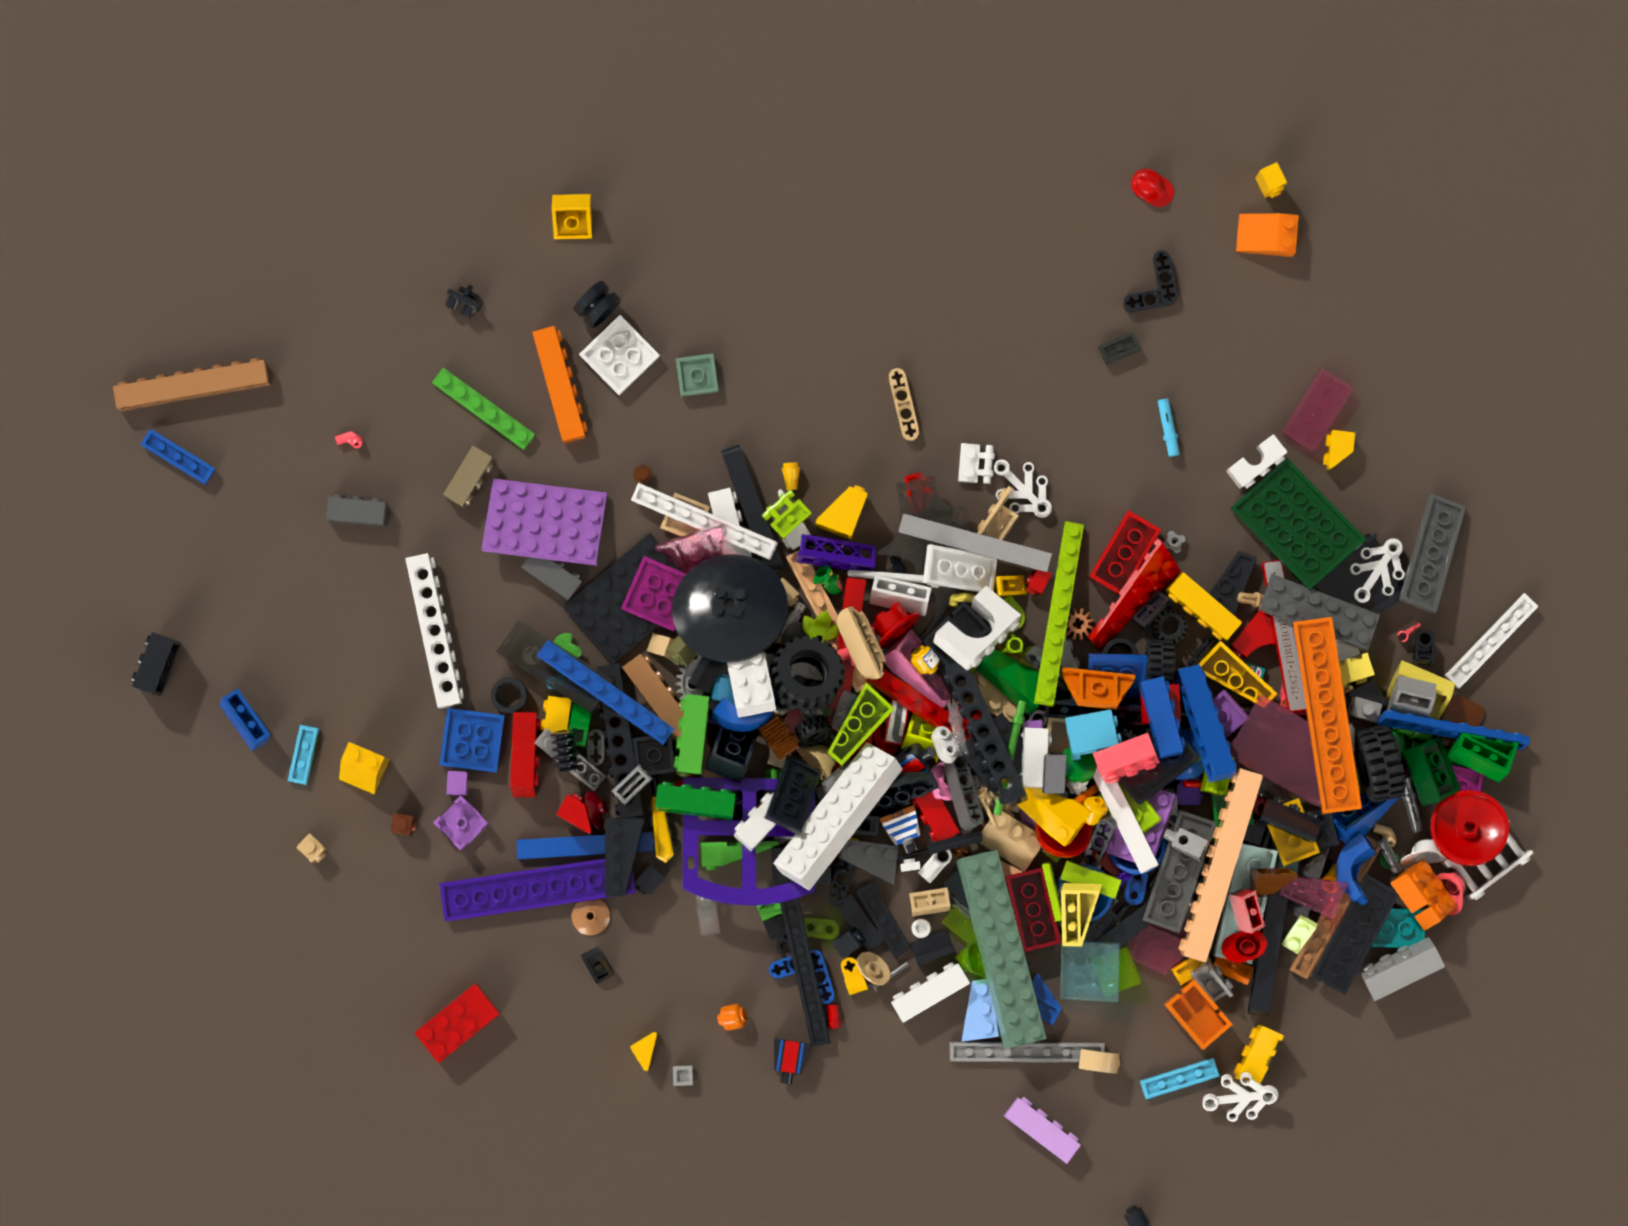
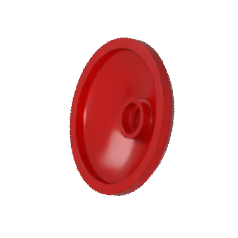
[1035,823,1093,858]

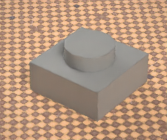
[673,1065,693,1086]

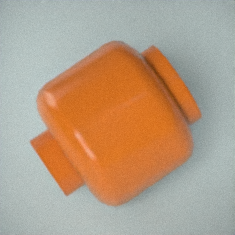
[717,1003,747,1031]

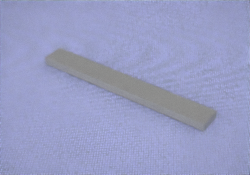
[898,514,1052,572]
[950,1042,1105,1062]

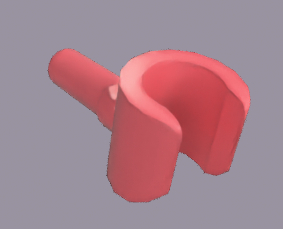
[1397,622,1421,642]

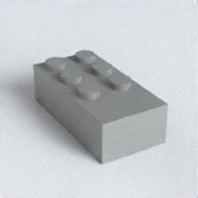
[1359,937,1445,1001]

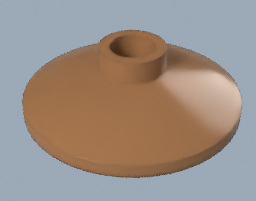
[571,899,610,935]

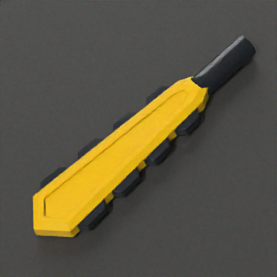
[649,775,675,863]

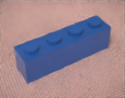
[1139,676,1185,759]

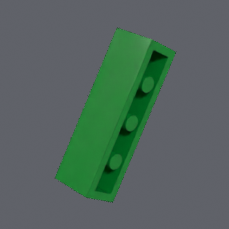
[654,782,735,820]

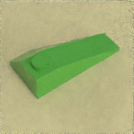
[701,841,779,870]

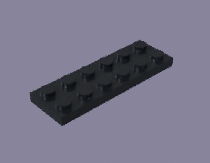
[1310,874,1399,995]

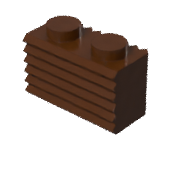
[758,715,800,761]

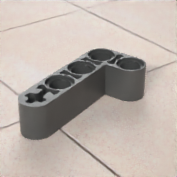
[943,753,984,831]

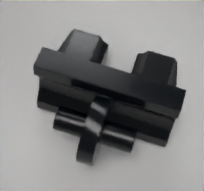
[445,285,481,319]

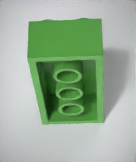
[674,694,710,776]

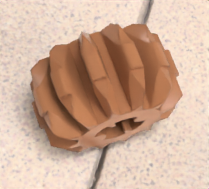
[1065,608,1094,641]

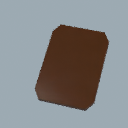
[1434,695,1485,748]

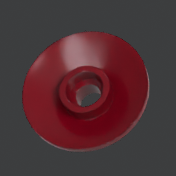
[585,791,607,829]

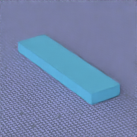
[1140,1058,1220,1099]

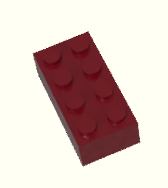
[1004,867,1061,952]

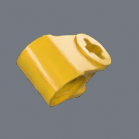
[841,957,868,995]

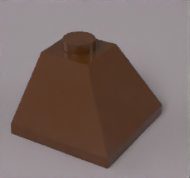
[1250,868,1298,898]

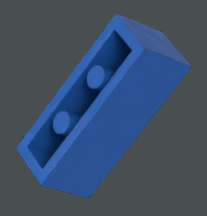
[219,688,271,751]

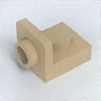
[296,833,327,863]

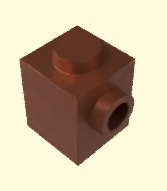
[390,813,417,836]

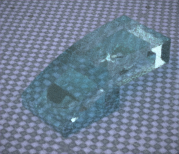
[830,689,858,731]

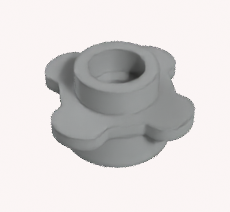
[1163,531,1185,553]

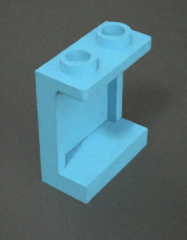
[1065,710,1122,760]

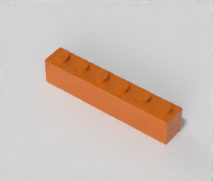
[532,326,588,444]

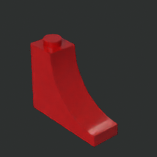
[1229,611,1276,659]

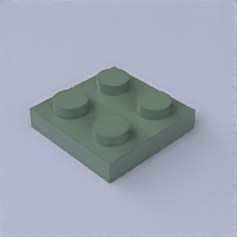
[676,353,719,397]

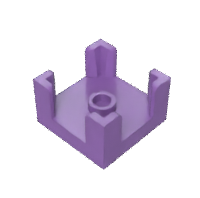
[433,795,490,850]

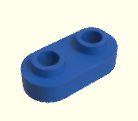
[1124,873,1148,905]

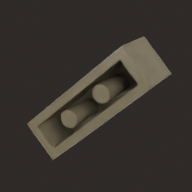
[443,446,495,508]

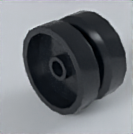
[573,280,622,329]

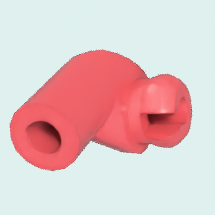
[335,431,363,448]

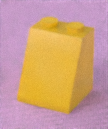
[815,485,868,540]
[339,742,390,794]

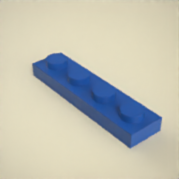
[140,429,216,485]

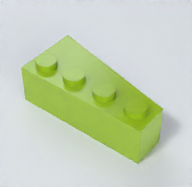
[827,682,895,766]

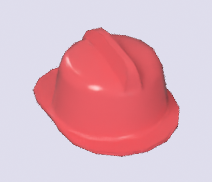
[1437,871,1465,915]

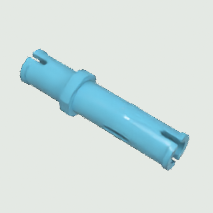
[1158,398,1180,457]

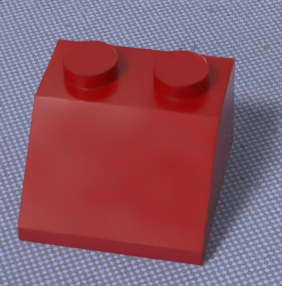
[556,793,594,835]

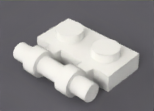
[958,443,995,484]

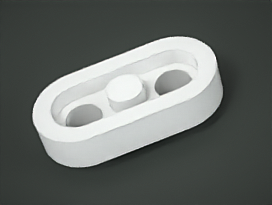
[931,726,959,763]

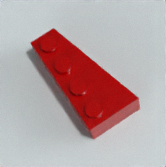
[510,712,541,797]

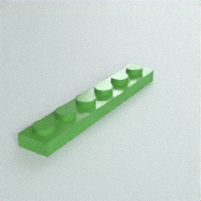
[432,368,536,450]

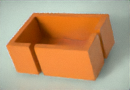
[1390,858,1458,931]
[1163,979,1233,1050]

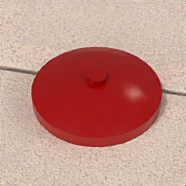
[1430,790,1509,866]

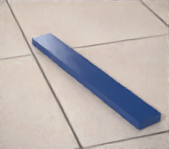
[517,832,655,859]

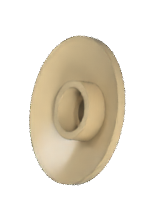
[857,952,890,985]

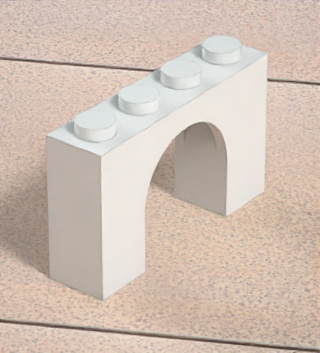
[933,586,1021,671]

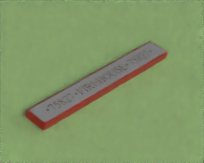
[1262,560,1306,713]

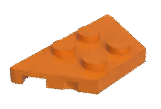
[1061,667,1136,710]

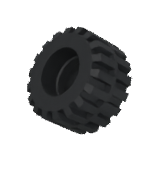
[1145,639,1176,684]

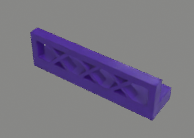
[796,534,876,571]

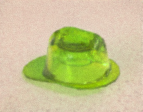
[955,942,986,978]

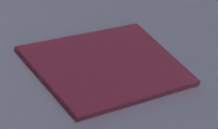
[1230,695,1353,806]

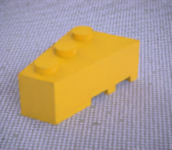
[1233,1025,1284,1084]

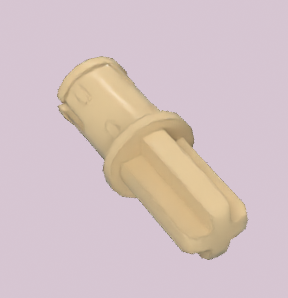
[1237,592,1263,607]

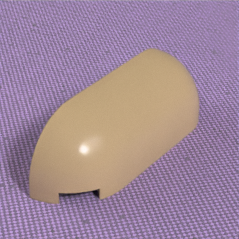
[837,606,886,679]

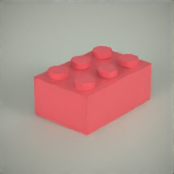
[1093,733,1160,784]

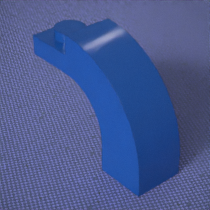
[711,689,778,732]
[1336,833,1377,905]

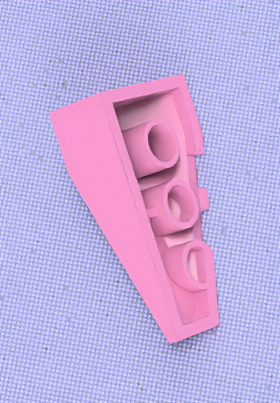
[884,629,952,708]

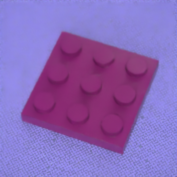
[621,556,686,632]

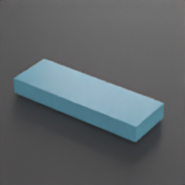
[288,725,320,785]

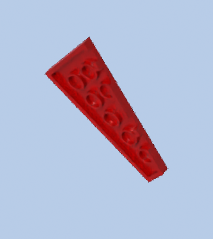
[1088,538,1181,650]

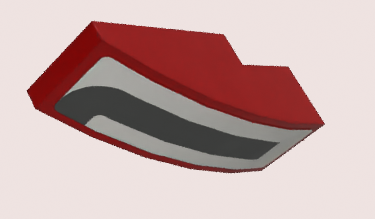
[883,685,911,747]

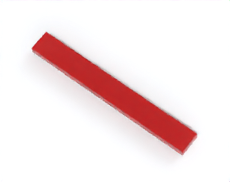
[827,577,866,731]

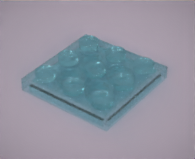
[1060,941,1120,1002]

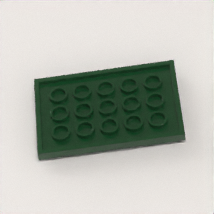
[1230,458,1366,591]

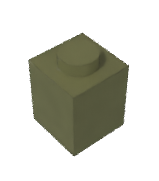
[666,635,697,666]

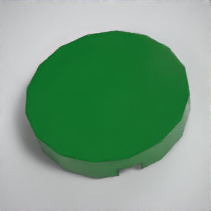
[1063,747,1097,783]

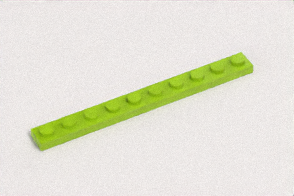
[1034,521,1084,707]

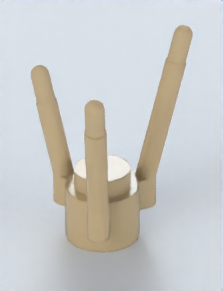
[976,788,1014,827]

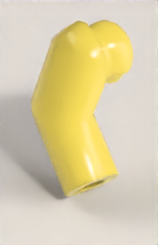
[949,593,976,607]

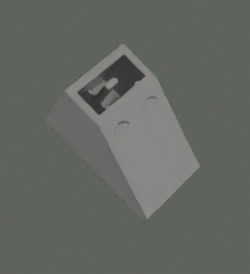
[1386,675,1436,717]

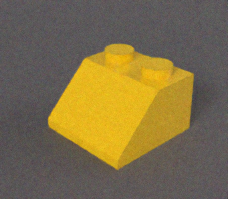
[552,194,592,239]

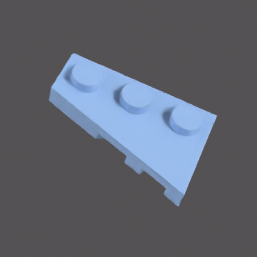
[961,979,1000,1042]

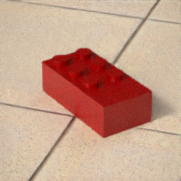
[1088,510,1161,596]
[415,983,501,1063]

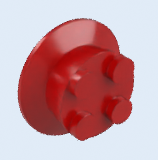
[871,602,920,650]

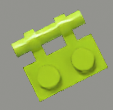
[761,490,812,539]

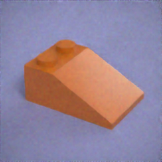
[1236,213,1299,257]

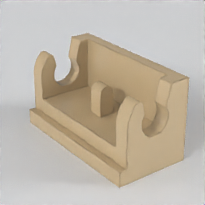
[909,888,951,917]

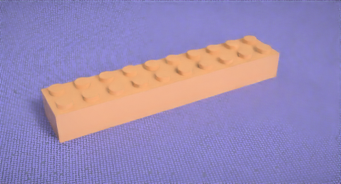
[1178,768,1263,963]

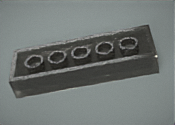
[495,620,615,713]

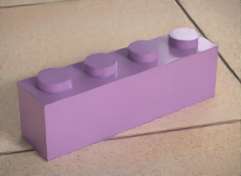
[1003,1097,1081,1164]

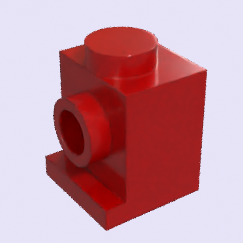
[1026,569,1052,596]

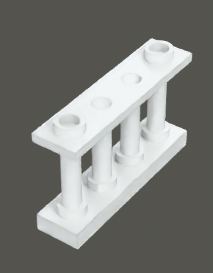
[1441,820,1533,900]

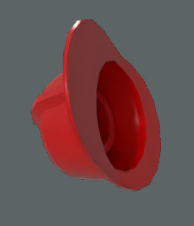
[1131,169,1174,207]
[1221,930,1267,964]

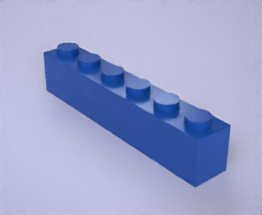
[1174,664,1237,783]

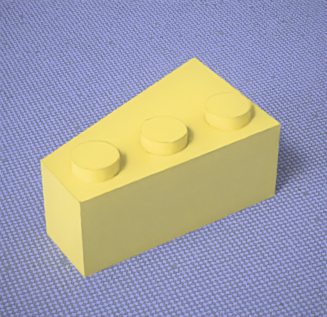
[1339,653,1375,689]
[1061,883,1102,947]

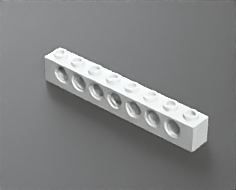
[405,553,464,709]

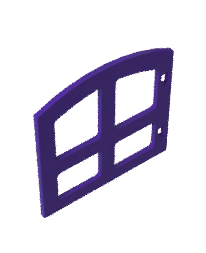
[682,777,815,906]

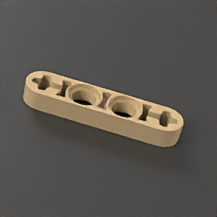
[889,368,919,441]

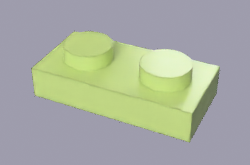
[1281,914,1317,954]

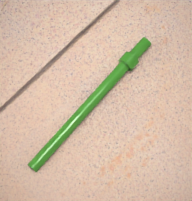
[993,701,1026,816]

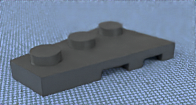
[839,840,899,885]

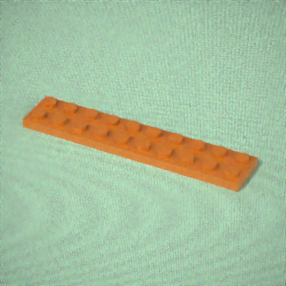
[1293,617,1362,814]

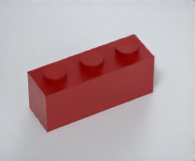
[911,791,960,842]

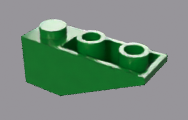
[569,688,594,748]

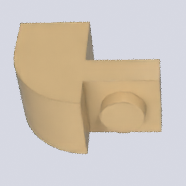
[1079,1049,1120,1073]

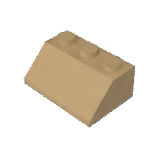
[978,811,1041,872]

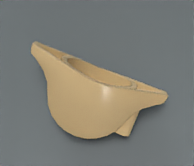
[797,744,836,785]

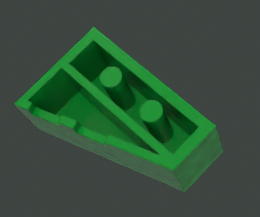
[1448,732,1519,783]

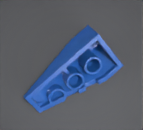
[1331,793,1399,844]

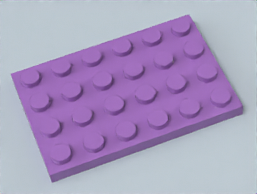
[482,478,607,566]

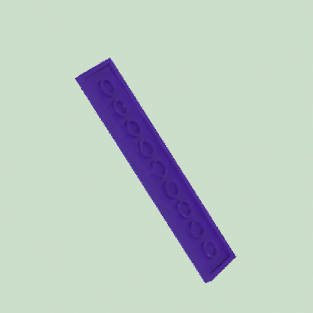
[439,859,636,922]

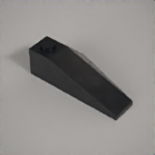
[870,772,939,817]

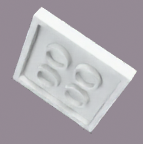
[579,315,660,396]

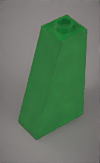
[976,649,1039,716]

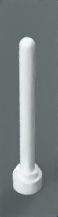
[848,569,939,588]

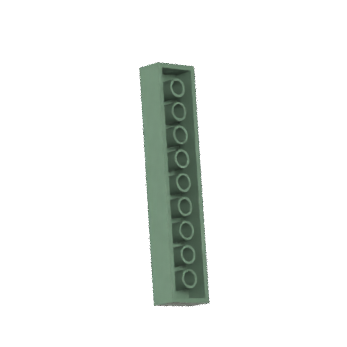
[956,850,1046,1050]

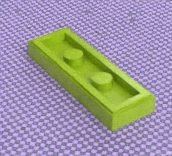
[1060,860,1122,899]
[1042,862,1062,922]

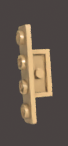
[969,486,1019,552]

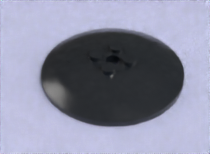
[672,554,788,663]

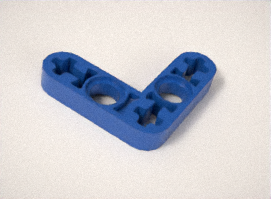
[769,949,834,1004]

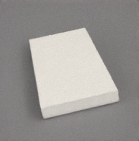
[923,545,997,593]

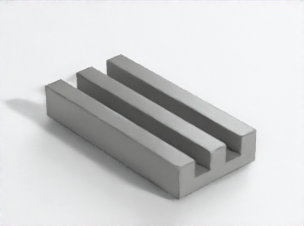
[612,764,653,805]

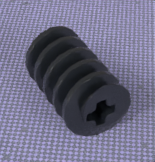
[550,730,579,772]

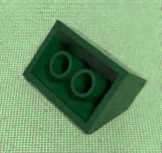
[1401,736,1461,806]

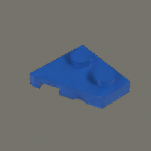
[1032,974,1062,1025]

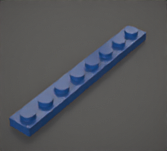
[537,640,674,745]
[1378,710,1530,751]

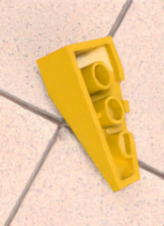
[1017,788,1092,847]

